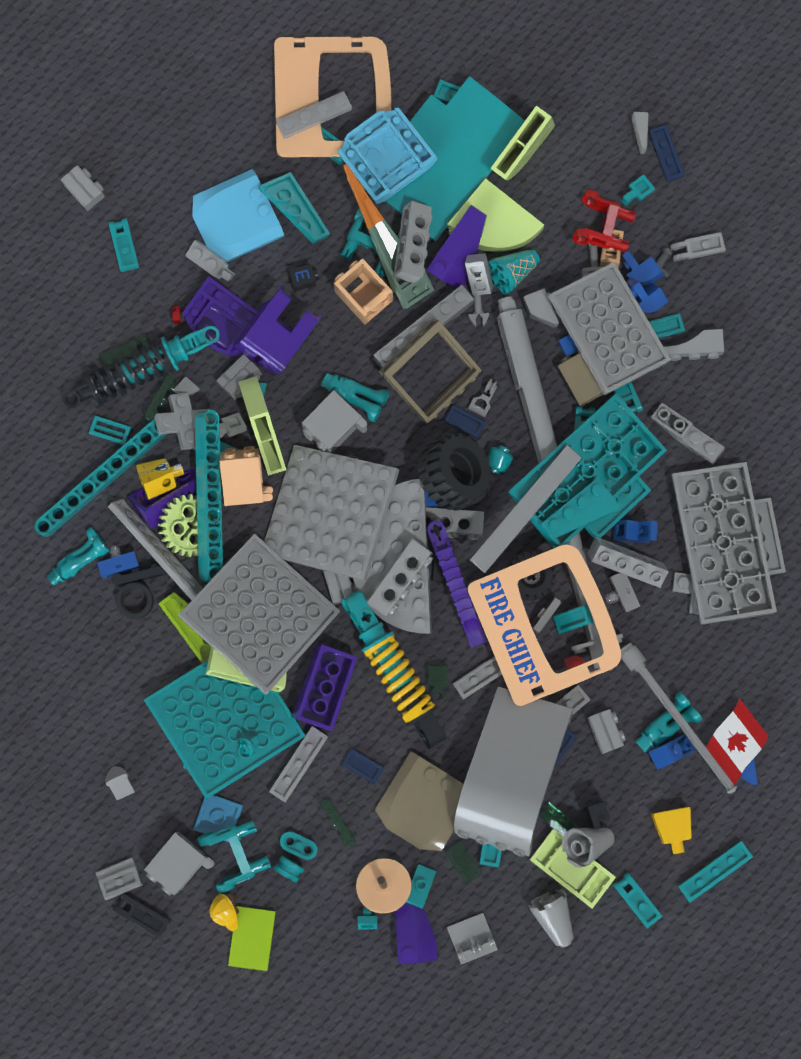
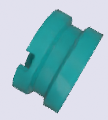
[274,855,305,883]

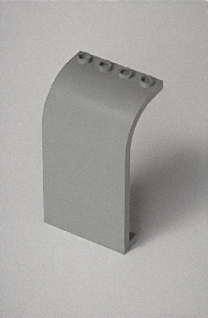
[454,687,573,857]

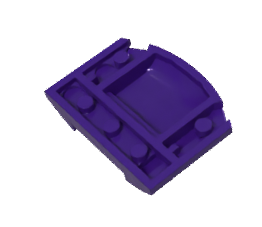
[182,276,257,356]

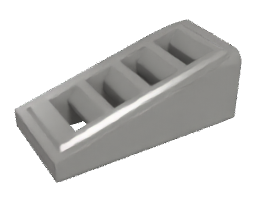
[632,112,648,154]

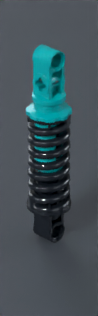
[63,325,220,408]

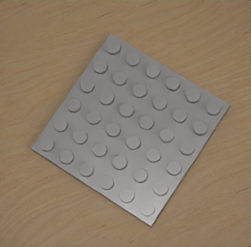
[264,445,399,581]
[178,534,340,695]

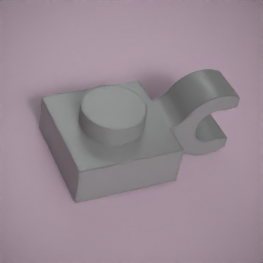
[219,413,247,438]

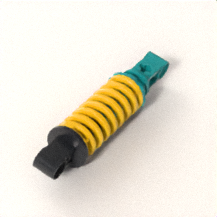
[341,590,447,749]

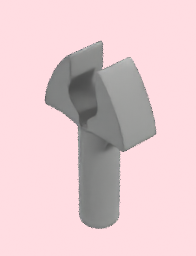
[468,295,489,327]

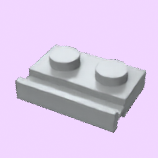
[96,858,142,900]

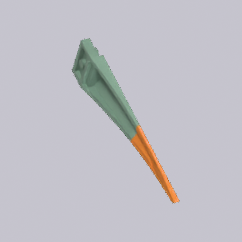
[344,164,434,309]

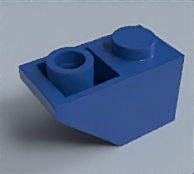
[649,734,695,770]

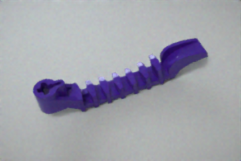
[427,518,487,648]

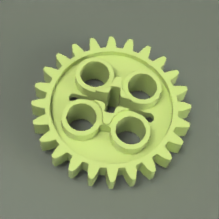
[158,494,211,557]

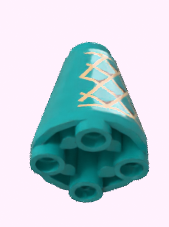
[488,250,540,295]

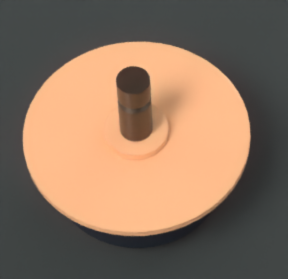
[356,859,411,913]

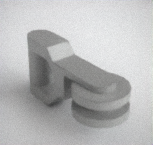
[468,378,498,418]

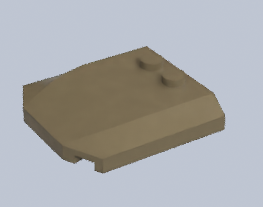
[375,752,464,851]

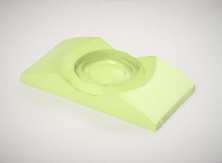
[530,829,616,909]

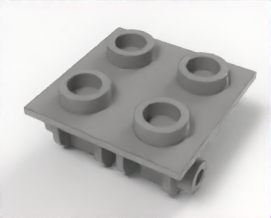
[447,913,497,964]

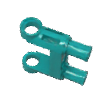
[340,207,400,277]
[197,820,271,893]

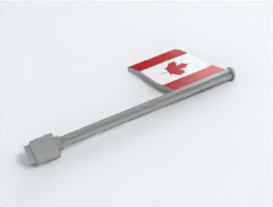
[621,643,768,794]

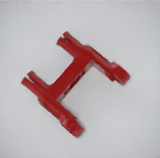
[573,190,636,253]

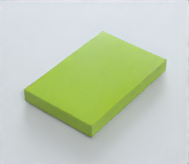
[228,906,276,971]

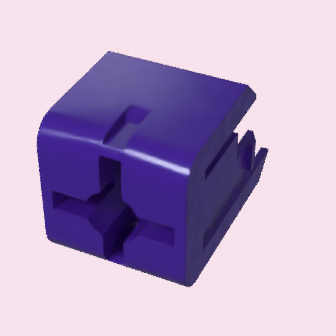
[233,285,321,376]

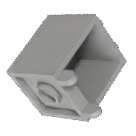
[302,390,367,453]
[144,832,214,895]

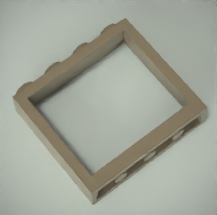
[379,319,482,423]

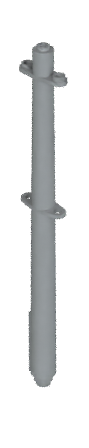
[497,296,623,669]

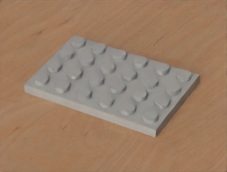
[548,262,671,395]

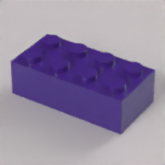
[291,644,358,731]

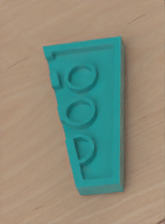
[259,172,330,244]
[539,478,622,540]

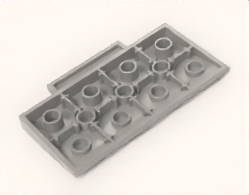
[671,462,786,625]

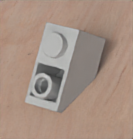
[522,288,560,328]

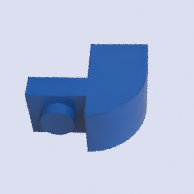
[622,251,665,285]
[626,278,668,313]
[614,520,657,543]

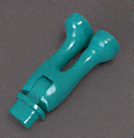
[321,373,390,423]
[47,527,110,586]
[635,691,703,753]

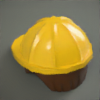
[209,893,239,931]

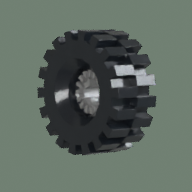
[509,551,556,601]

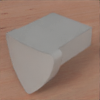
[105,766,135,800]

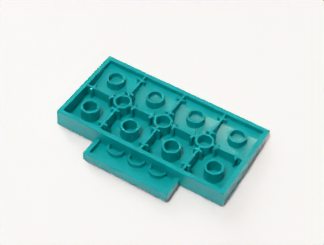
[384,76,525,242]
[508,394,667,548]

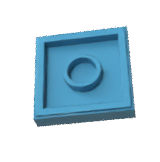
[193,795,243,842]

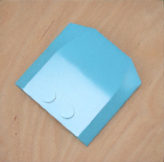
[338,108,438,204]
[192,169,284,263]

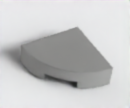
[173,377,200,395]

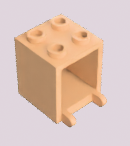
[334,258,393,325]
[220,446,273,506]

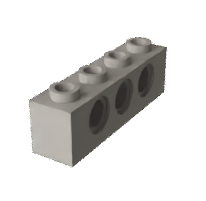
[393,201,432,283]
[426,507,484,540]
[587,537,669,588]
[367,539,433,617]

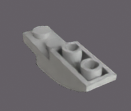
[651,403,724,464]

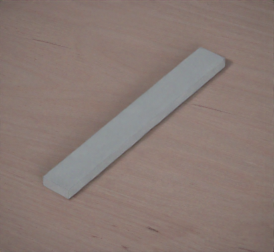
[470,445,581,573]
[108,499,203,600]

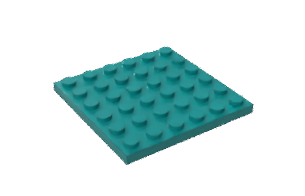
[144,660,305,800]

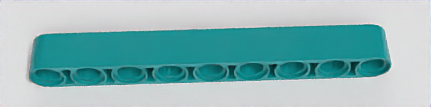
[195,410,223,583]
[35,419,168,537]

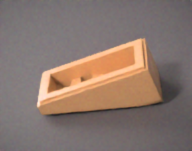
[599,230,624,268]

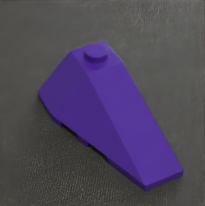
[427,205,487,288]
[127,467,210,529]
[395,902,437,964]

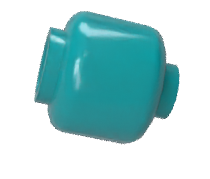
[486,445,513,474]

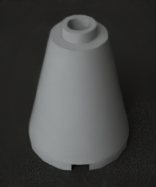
[562,828,614,868]
[528,890,574,948]

